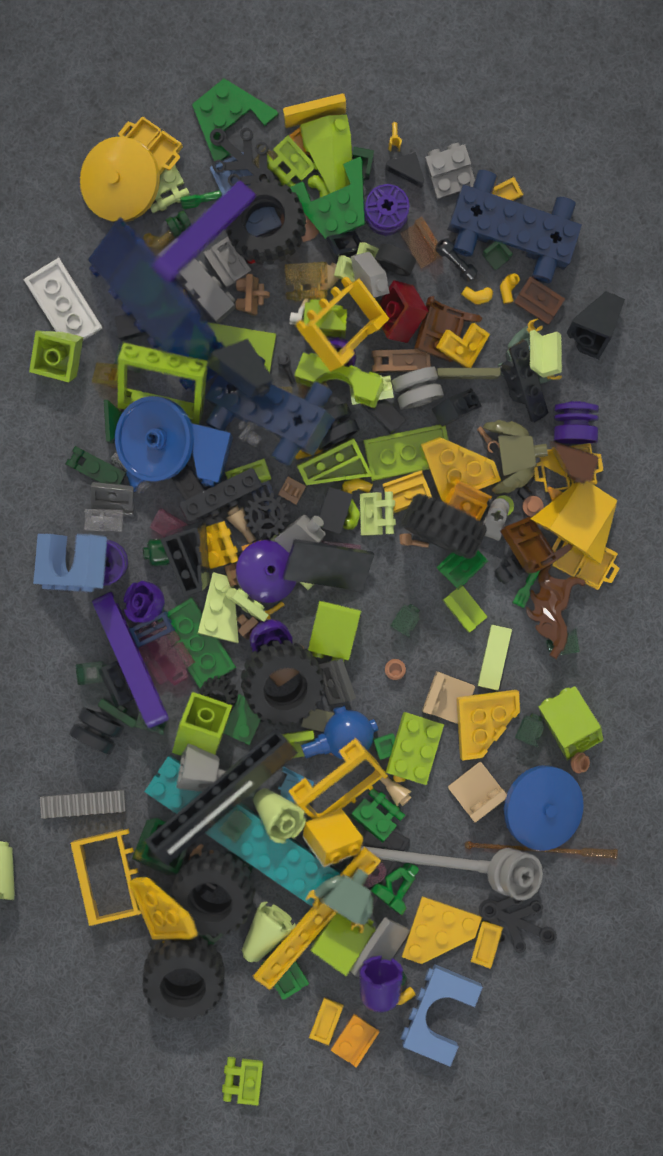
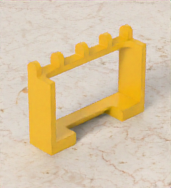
[296,277,389,372]
[289,738,388,819]
[71,829,142,926]

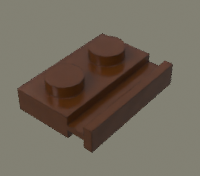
[514,276,565,325]

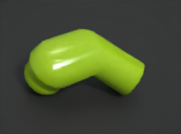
[308,175,328,198]
[343,499,360,530]

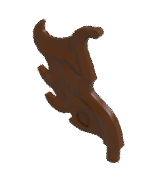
[526,565,586,659]

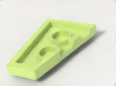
[197,572,239,644]

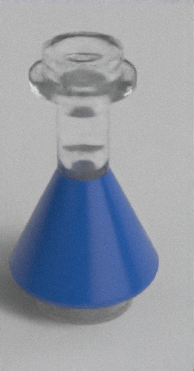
[111,452,152,494]

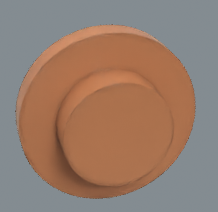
[522,496,544,517]
[385,659,406,680]
[571,752,590,773]

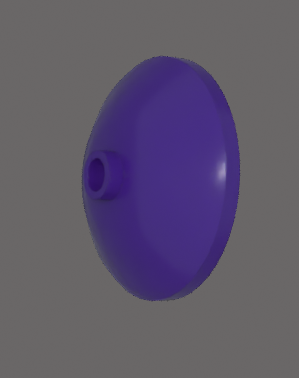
[236,540,297,603]

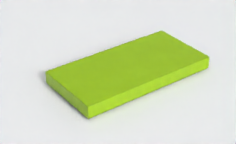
[188,320,276,373]
[363,425,449,481]

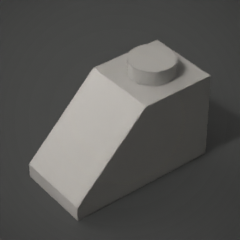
[351,252,389,298]

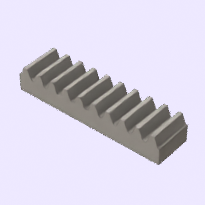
[40,790,126,819]

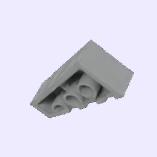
[158,238,236,324]

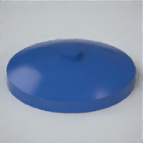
[115,396,194,481]
[504,765,584,851]

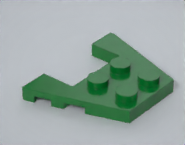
[192,79,279,162]
[290,157,366,239]

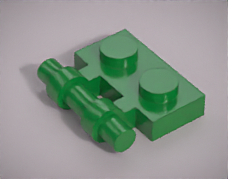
[350,788,405,843]

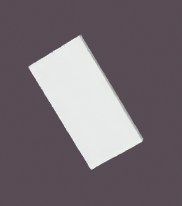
[24,258,103,340]

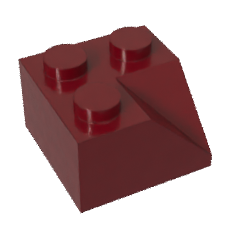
[379,280,428,343]

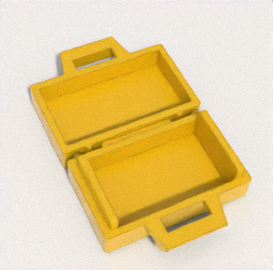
[118,117,183,175]
[534,443,603,492]
[552,537,620,590]

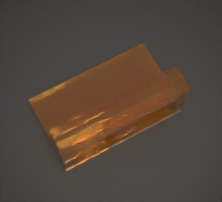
[400,217,441,269]

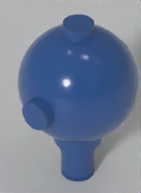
[301,705,378,762]

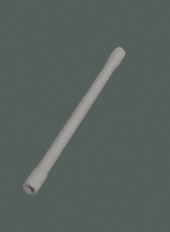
[309,846,491,874]

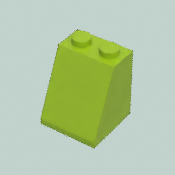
[308,601,361,662]
[538,686,603,761]
[172,692,232,756]
[311,912,375,976]

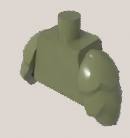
[483,420,548,494]

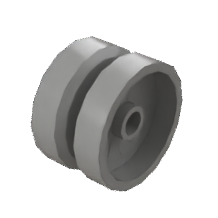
[392,367,444,410]
[488,848,543,900]

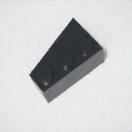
[160,520,210,596]

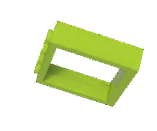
[117,343,207,425]

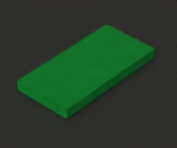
[157,597,236,689]

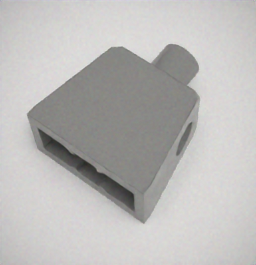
[274,515,326,553]
[176,744,226,791]

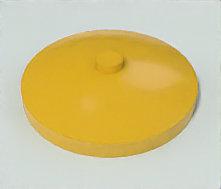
[80,137,160,222]

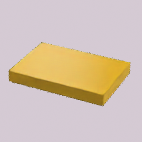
[283,93,346,128]

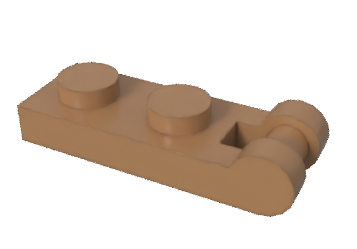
[372,349,431,373]

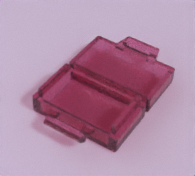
[138,620,195,686]

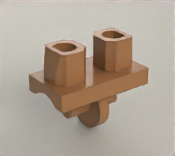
[236,274,270,315]

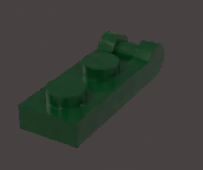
[65,446,126,485]

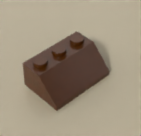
[549,441,599,484]

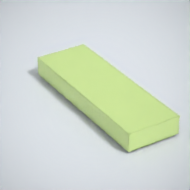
[477,625,512,690]

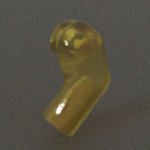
[143,230,175,250]

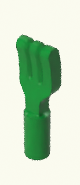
[180,190,222,209]
[512,571,540,609]

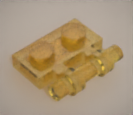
[285,262,328,302]

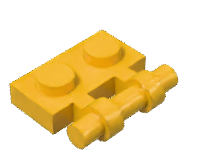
[206,521,238,569]

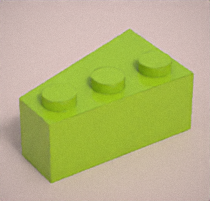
[296,438,372,485]

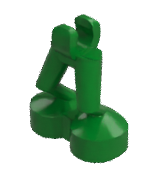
[371,863,419,916]

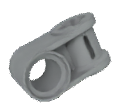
[483,498,510,541]

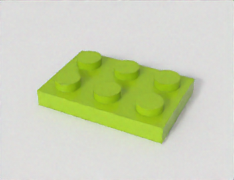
[385,712,444,785]

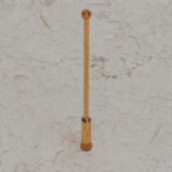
[465,841,618,859]

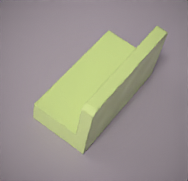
[530,330,562,378]

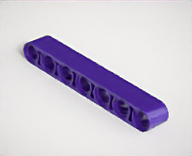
[152,180,257,283]
[92,591,169,729]

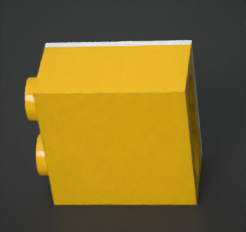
[303,808,363,868]

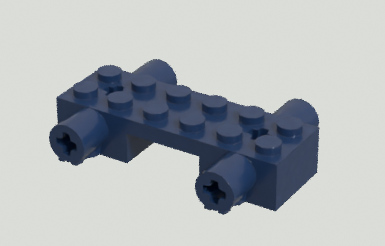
[447,170,582,283]
[205,356,335,467]

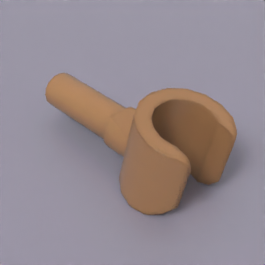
[477,427,500,453]
[400,533,429,548]

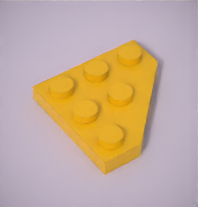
[421,437,501,502]
[456,690,520,760]
[129,877,197,939]
[402,896,482,964]

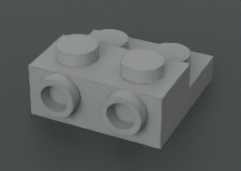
[425,143,475,200]

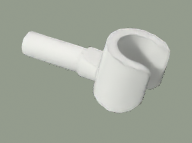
[290,298,309,325]

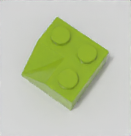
[304,299,347,338]
[29,331,83,382]

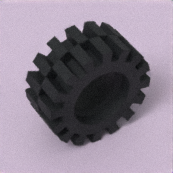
[199,676,238,712]

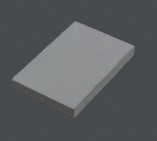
[350,918,410,977]

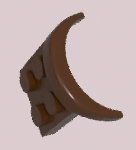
[414,296,482,362]
[500,516,573,574]

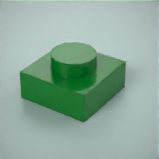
[373,733,395,760]

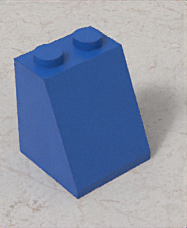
[191,423,233,488]

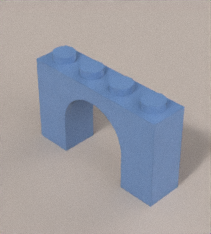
[33,534,107,592]
[400,964,483,1066]

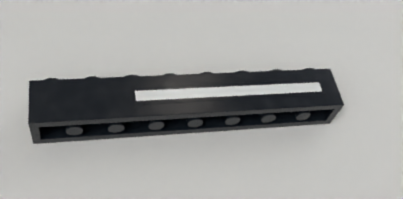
[145,728,298,866]

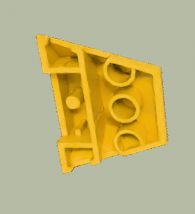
[531,481,618,565]

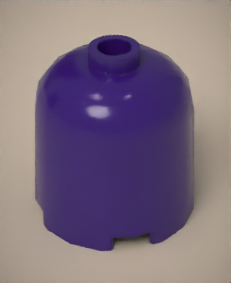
[360,956,403,1012]

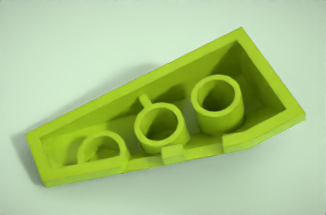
[300,115,352,194]

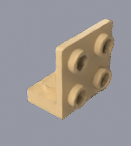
[422,671,475,724]
[448,762,507,822]

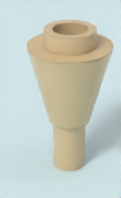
[315,262,340,300]
[226,506,256,543]
[379,777,412,806]

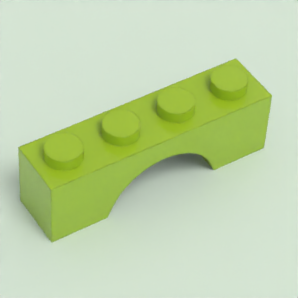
[294,353,384,408]

